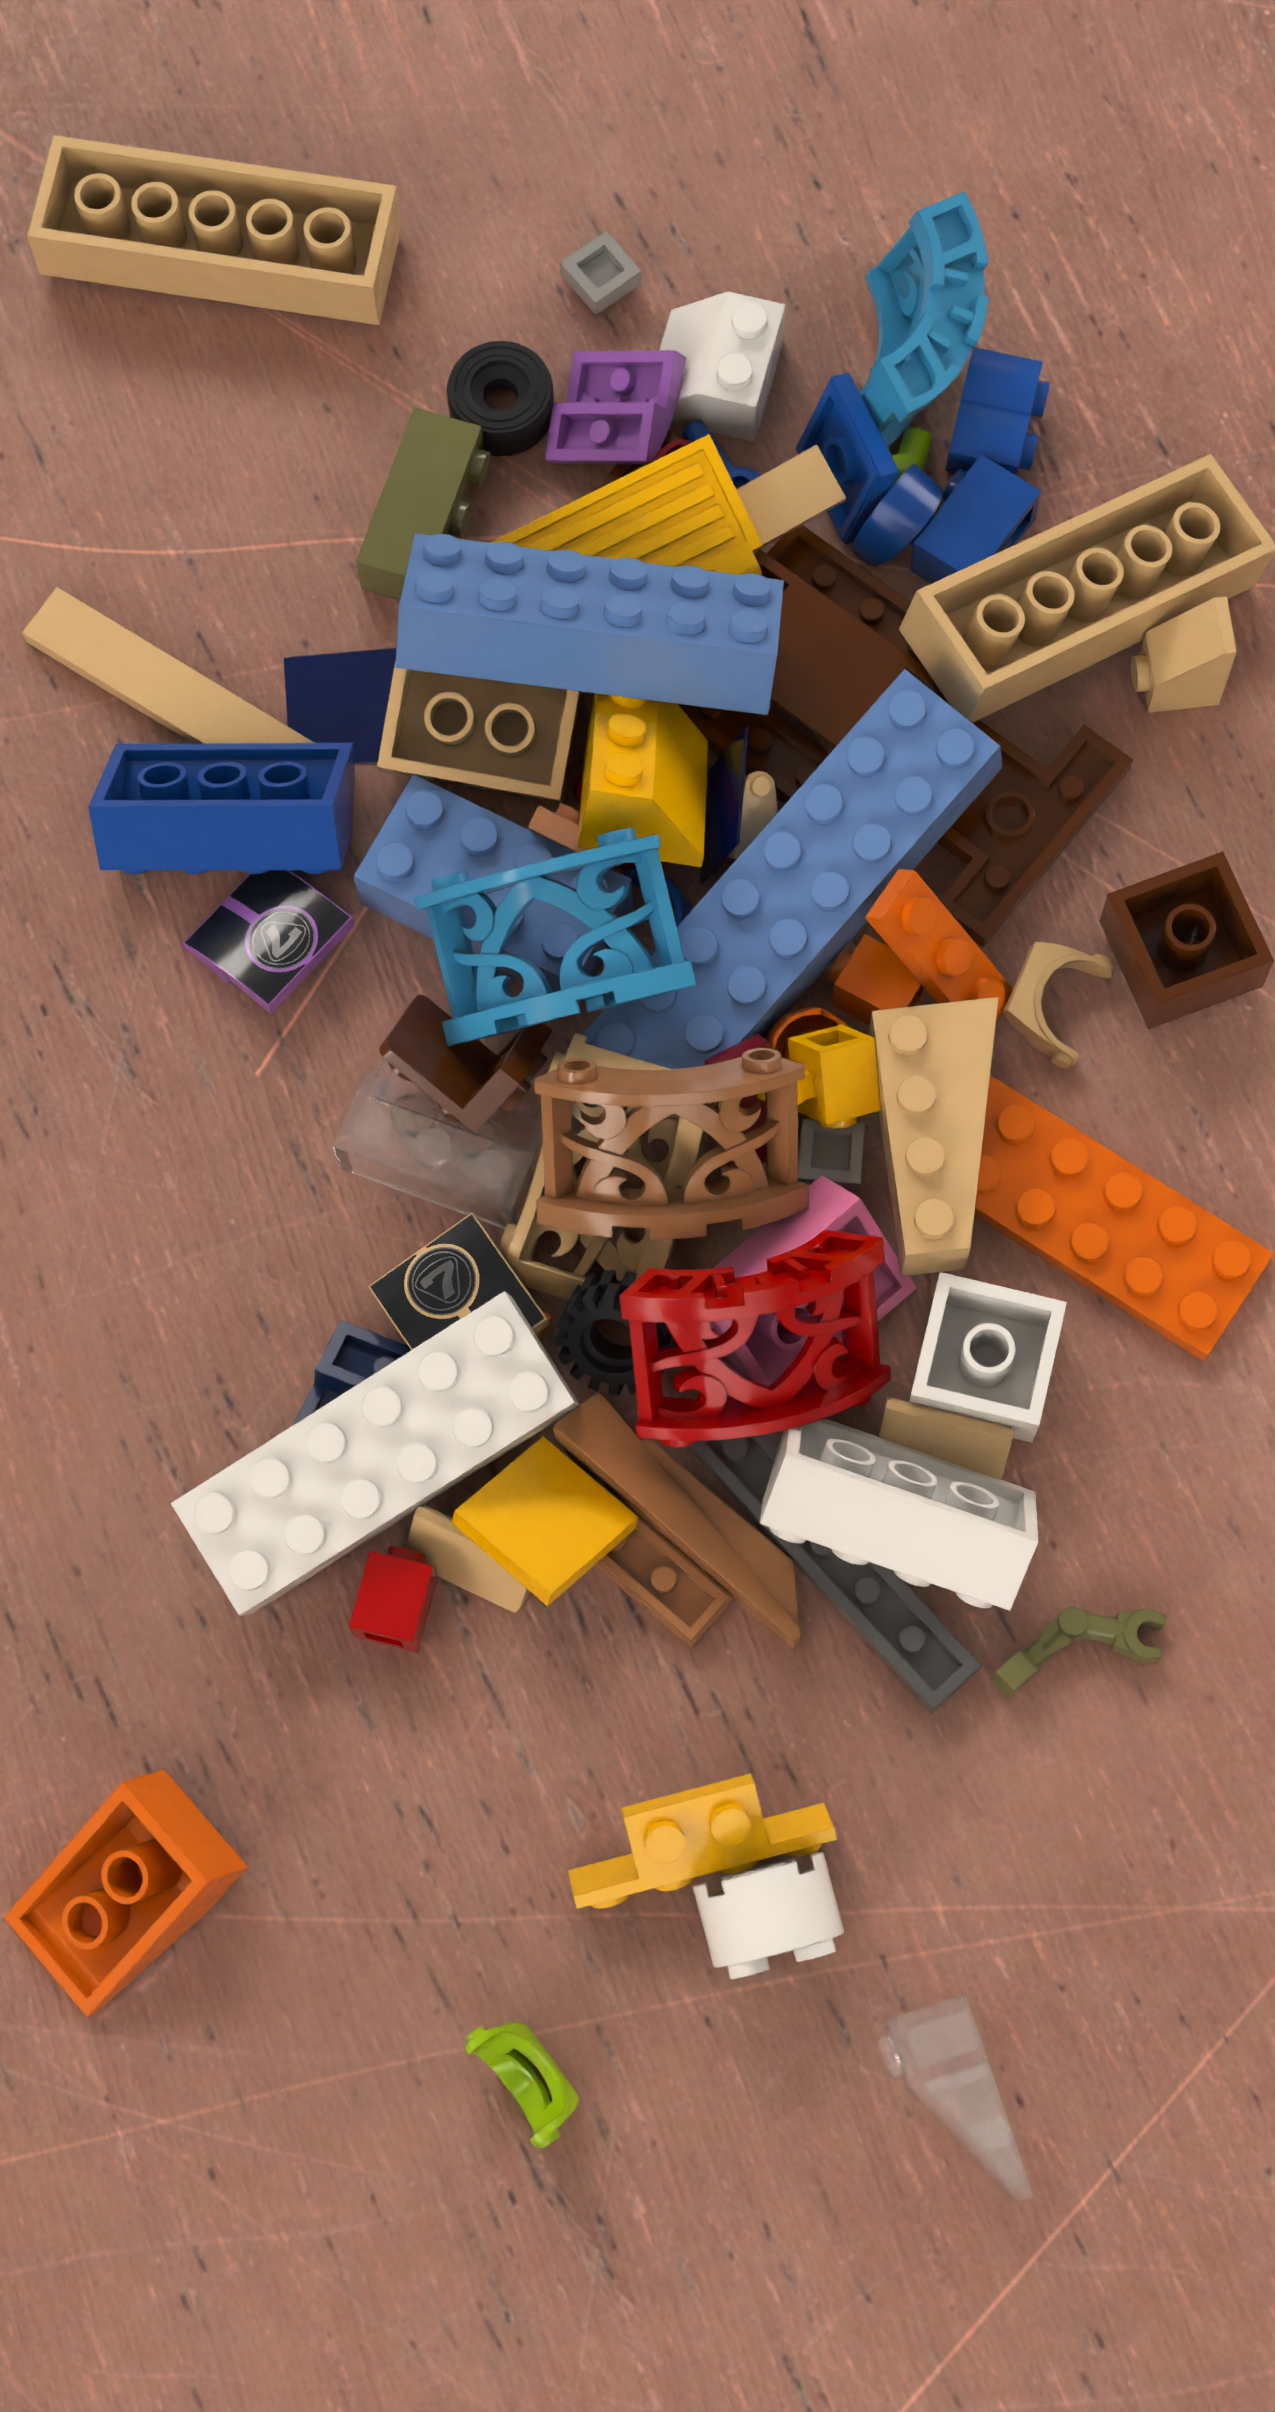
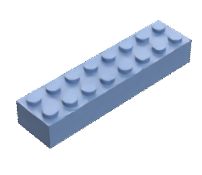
[582,669,1003,1069]

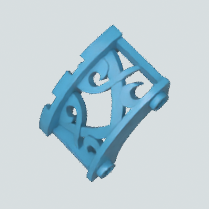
[859,191,989,448]
[414,828,696,1046]

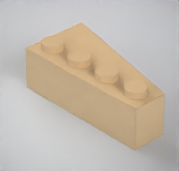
[869,997,999,1276]

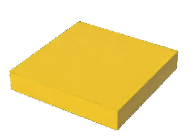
[452,1436,638,1607]

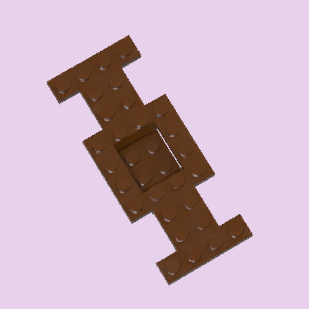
[594,430,1133,948]

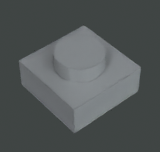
[560,231,642,315]
[798,1118,865,1191]

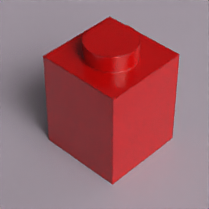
[349,1546,438,1653]

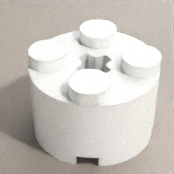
[693,1852,844,1979]

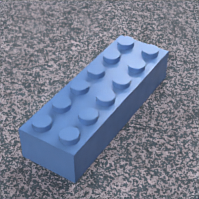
[395,533,784,715]

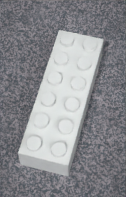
[171,1291,580,1616]

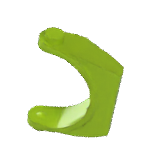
[464,2022,579,2149]

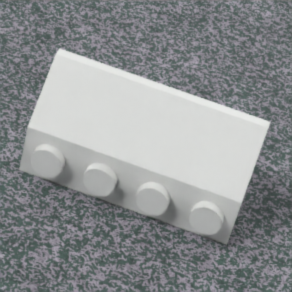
[760,1418,1038,1611]

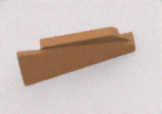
[553,1392,801,1650]

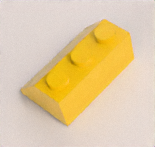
[577,693,708,868]

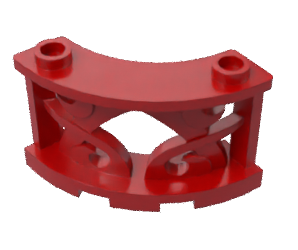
[619,1230,891,1447]

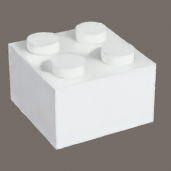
[909,1272,1067,1443]

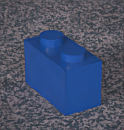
[909,454,1041,584]

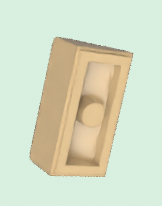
[879,1398,1015,1480]
[406,1504,530,1613]

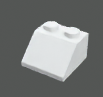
[659,291,786,442]

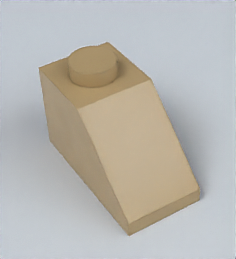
[1131,596,1237,713]

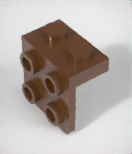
[379,995,552,1134]

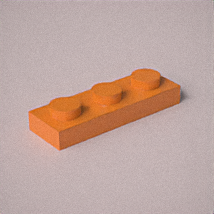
[865,869,1013,1021]

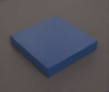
[795,373,900,544]

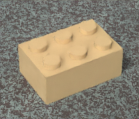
[377,661,582,804]

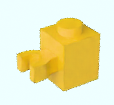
[757,1024,881,1129]

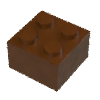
[1099,851,1274,1029]

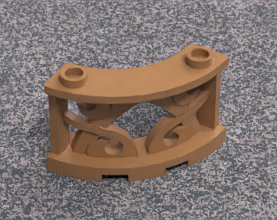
[534,1048,809,1240]

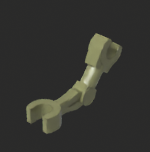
[990,1607,1166,1699]

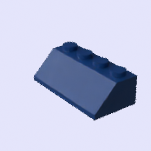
[88,743,355,874]

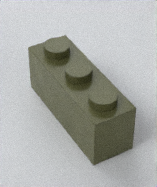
[356,407,491,600]

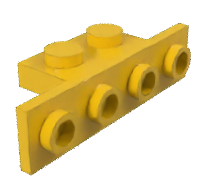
[568,1773,837,1909]

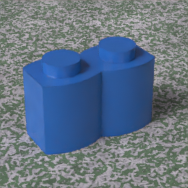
[945,347,1050,476]

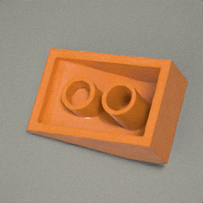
[4,1769,248,2018]

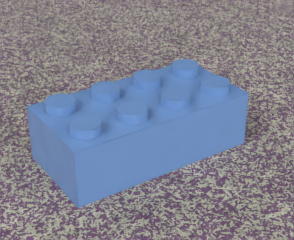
[353,774,633,1003]

